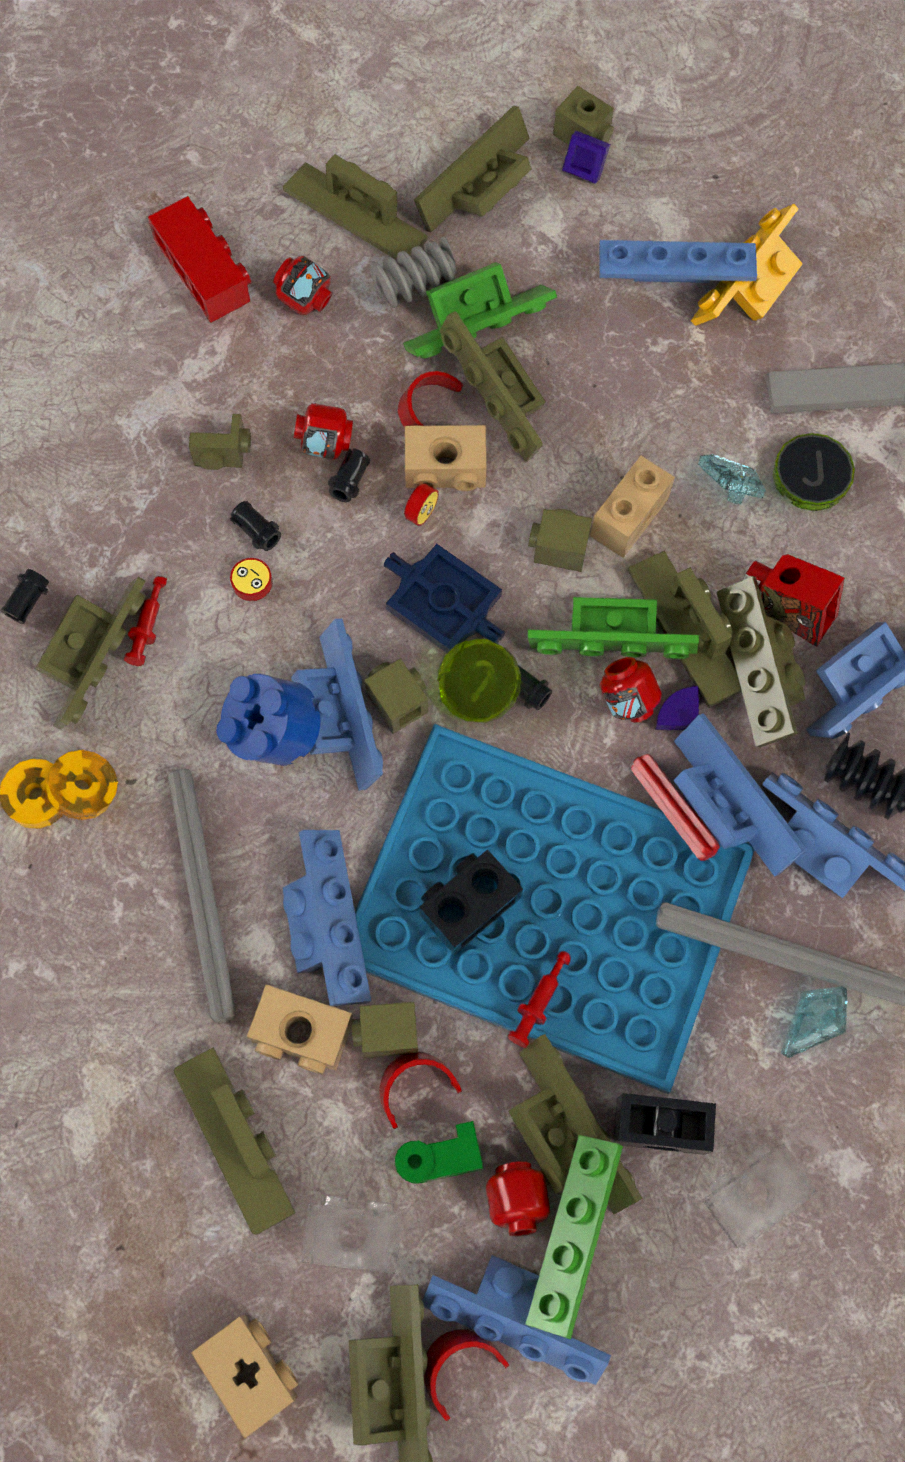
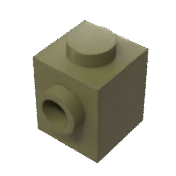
[553,86,614,145]
[528,509,592,572]
[365,658,428,734]
[352,1002,418,1058]

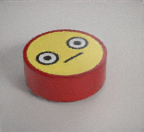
[404,483,439,526]
[230,558,273,601]

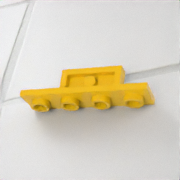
[690,204,803,326]

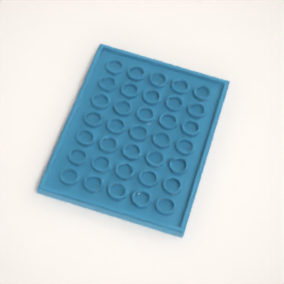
[355,724,755,1094]

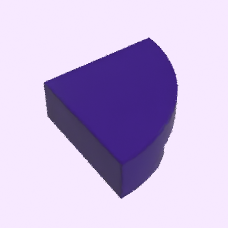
[655,686,699,730]

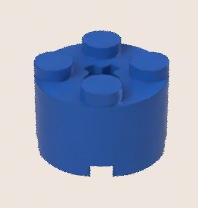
[216,674,321,766]

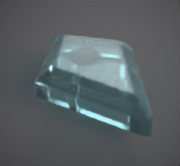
[698,454,766,504]
[781,986,847,1058]

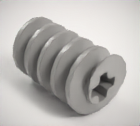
[370,236,456,308]

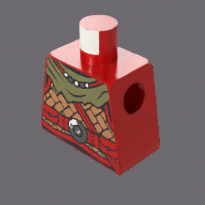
[744,554,845,647]

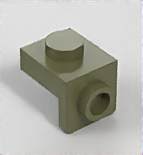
[189,414,251,470]

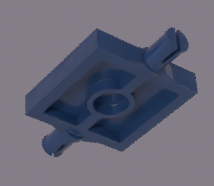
[383,543,506,657]

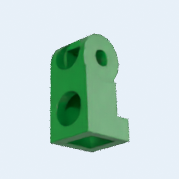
[395,1121,483,1184]

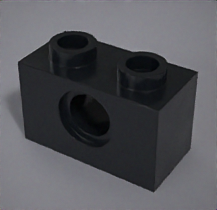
[613,1093,716,1155]

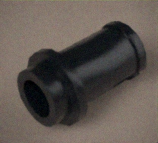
[328,449,370,502]
[230,501,281,551]
[0,569,49,624]
[515,661,553,710]

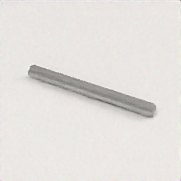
[168,769,236,1022]
[656,903,905,1006]

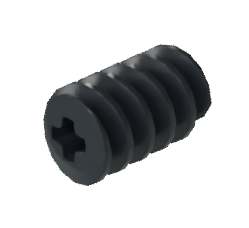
[824,732,905,820]

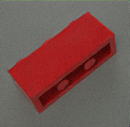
[148,196,251,323]

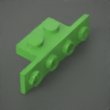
[403,262,557,358]
[528,597,699,659]
[525,1135,623,1340]

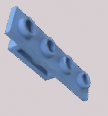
[599,240,757,283]
[291,618,383,791]
[806,622,905,739]
[674,713,807,877]
[762,772,905,898]
[282,830,371,1006]
[423,1255,611,1385]

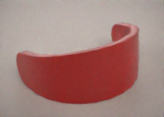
[398,371,463,428]
[379,1052,462,1129]
[424,1329,509,1421]

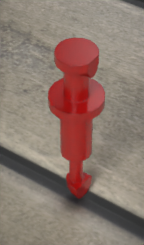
[124,576,167,666]
[507,951,571,1048]

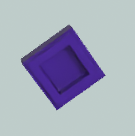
[562,131,611,184]

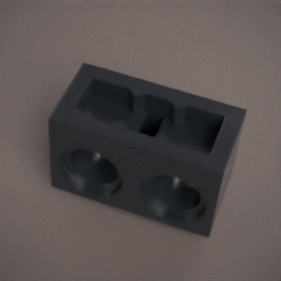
[419,849,523,956]

